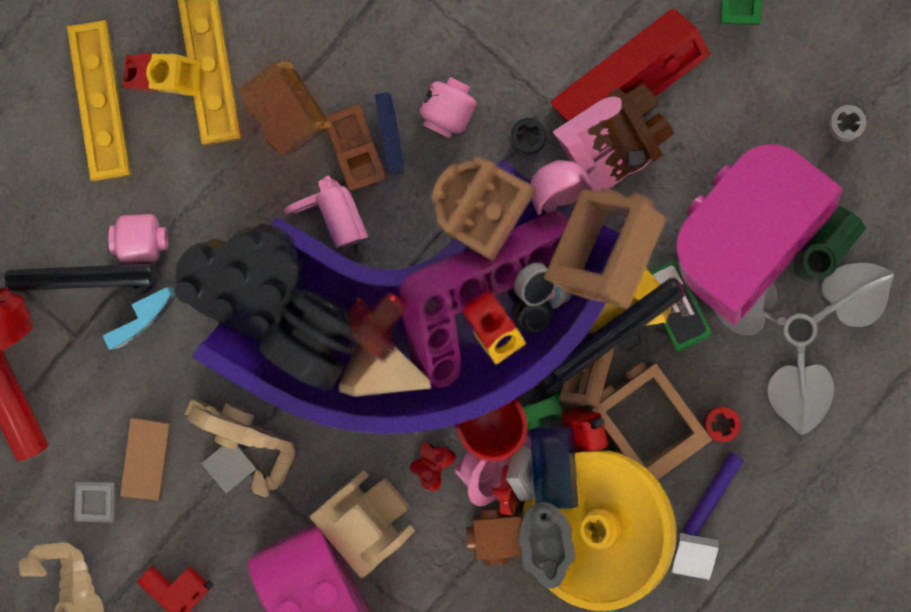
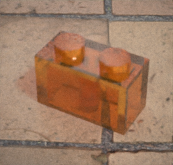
[238,60,331,156]

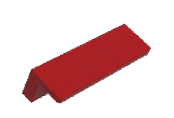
[551,9,711,122]

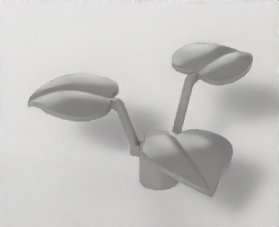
[714,263,894,435]

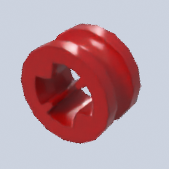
[703,406,741,442]

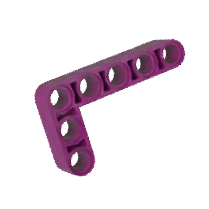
[399,210,570,388]

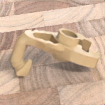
[184,399,295,498]
[18,542,104,612]

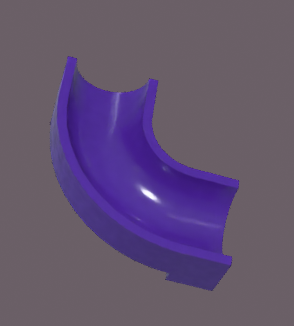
[192,159,621,434]

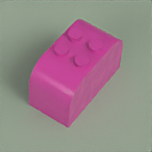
[677,144,843,326]
[248,523,371,612]

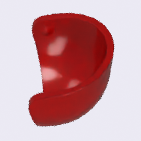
[454,397,527,462]

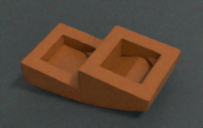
[323,104,387,192]

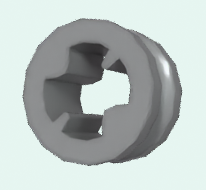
[828,105,867,142]

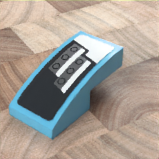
[103,287,176,350]

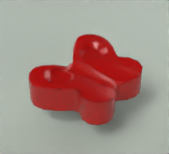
[409,442,456,491]
[492,465,521,516]

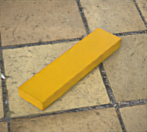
[178,0,242,146]
[67,20,132,182]

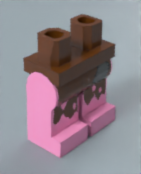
[553,84,674,192]

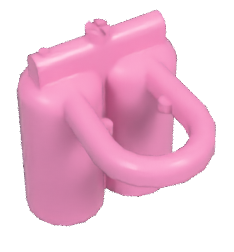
[284,176,369,249]

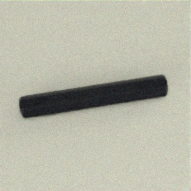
[5,264,156,291]
[553,277,685,382]

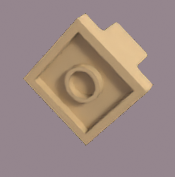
[310,470,415,579]

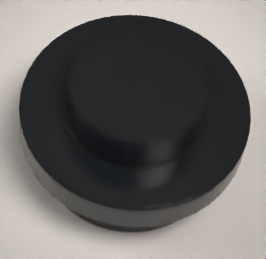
[512,298,553,333]

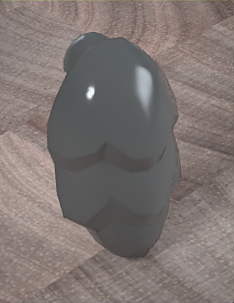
[518,503,575,589]

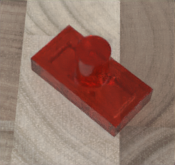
[349,292,407,362]

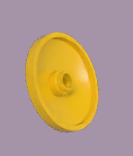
[522,450,676,611]

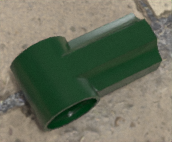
[793,206,867,282]

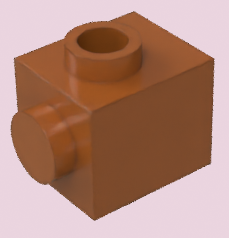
[466,507,522,566]

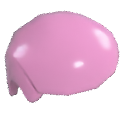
[530,160,590,215]

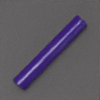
[682,452,744,536]

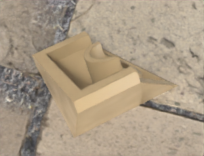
[339,338,430,396]

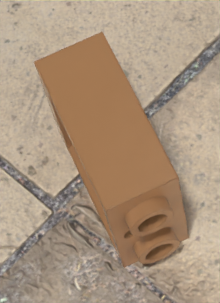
[544,188,667,309]
[589,361,712,480]

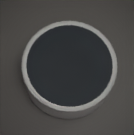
[514,263,556,306]

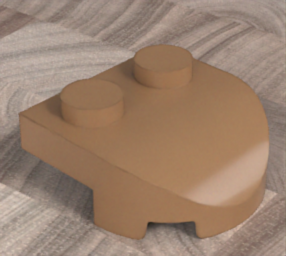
[432,158,536,261]

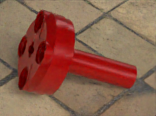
[0,287,49,461]

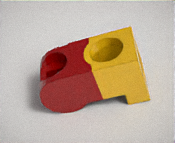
[123,53,201,96]
[461,290,526,365]

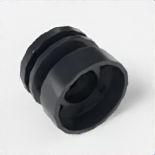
[258,287,367,391]

